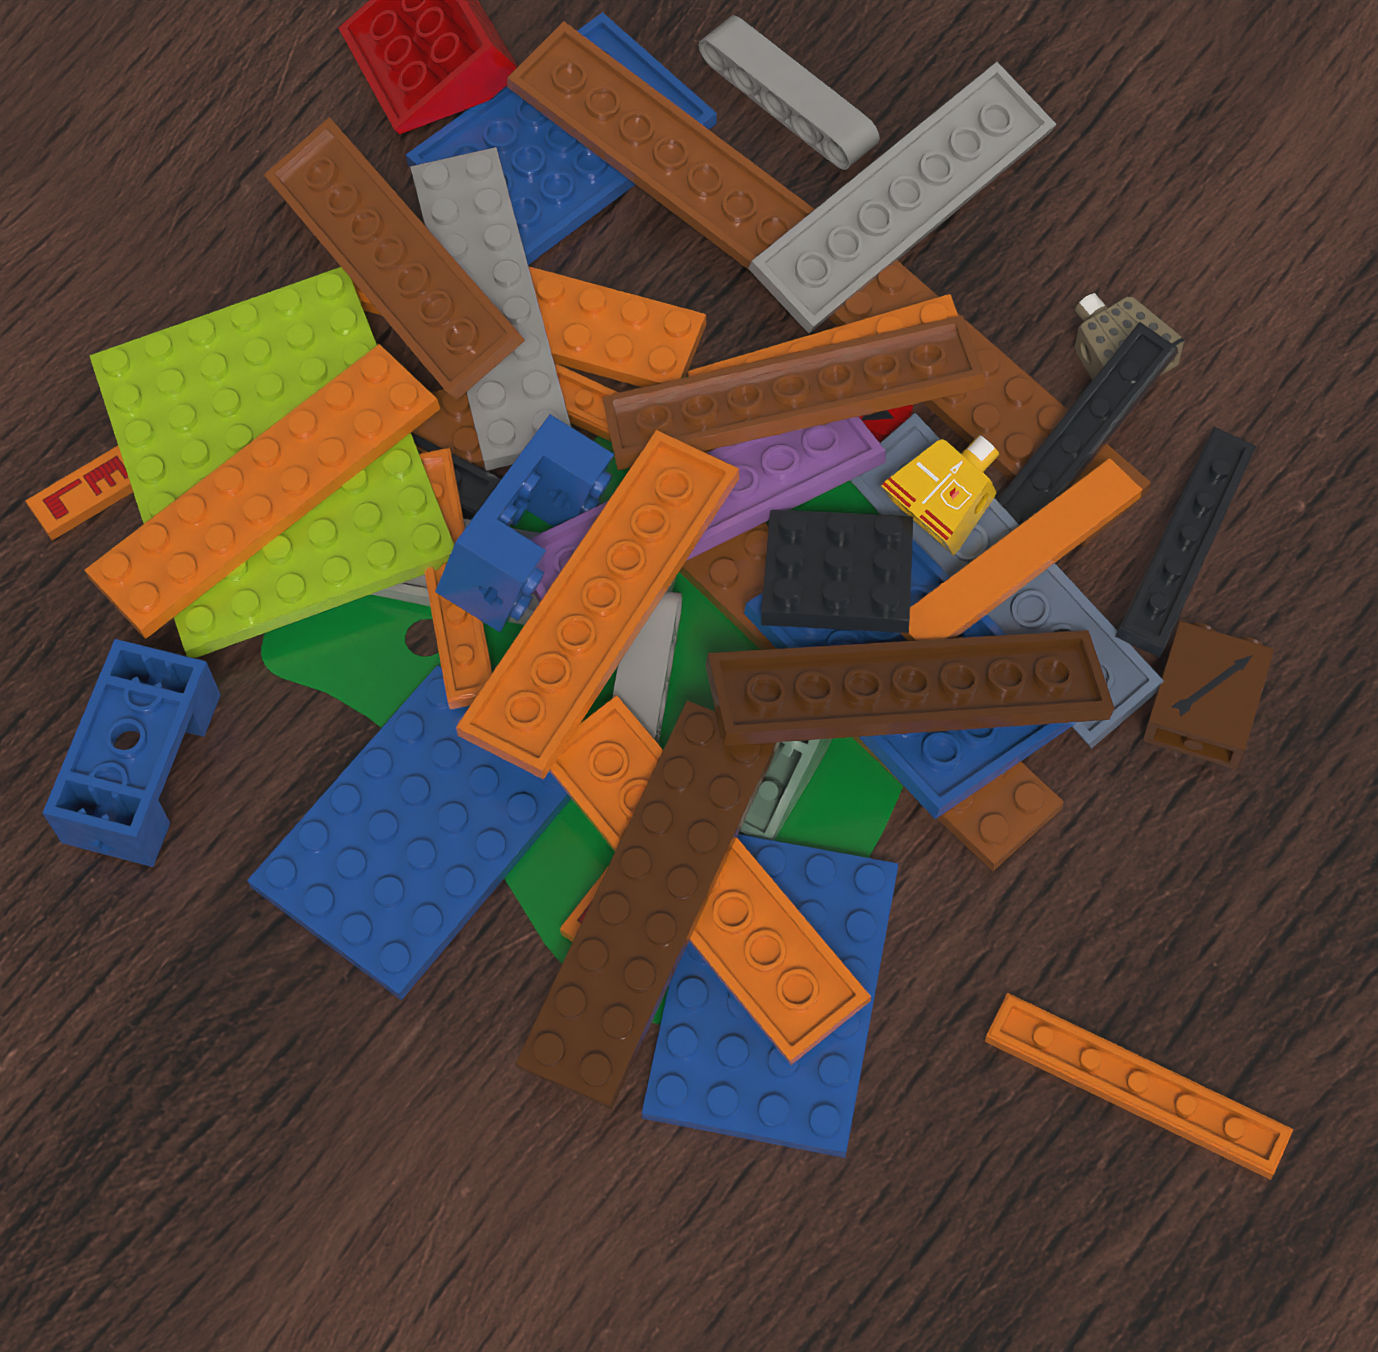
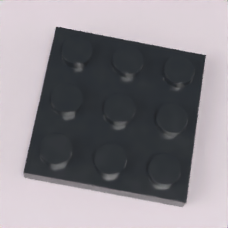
[761,510,913,633]

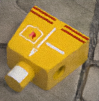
[881,435,1000,556]

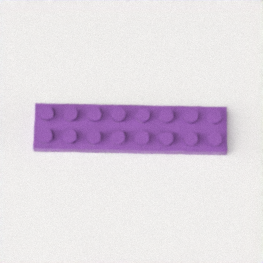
[529,417,886,603]

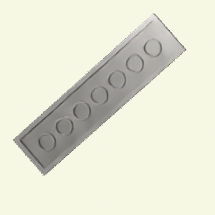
[748,62,1056,334]
[410,147,571,471]

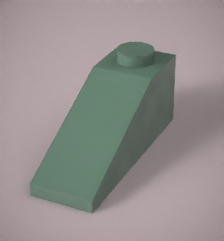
[740,739,832,841]

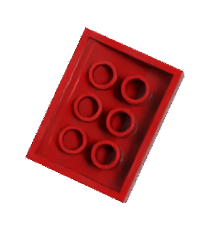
[338,0,518,134]

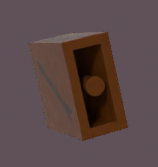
[1143,621,1275,770]

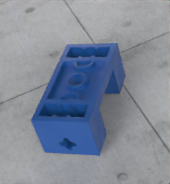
[435,414,614,632]
[43,639,221,867]

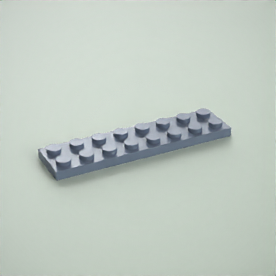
[849,413,1164,749]

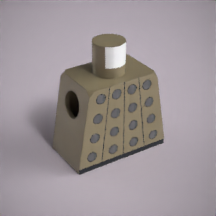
[1075,293,1184,381]

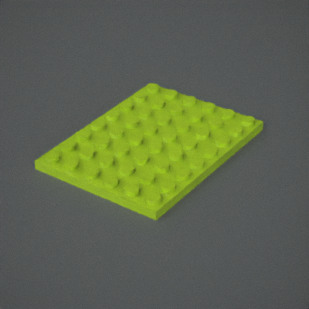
[90,267,454,658]

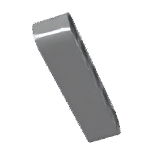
[698,15,880,170]
[612,591,682,745]

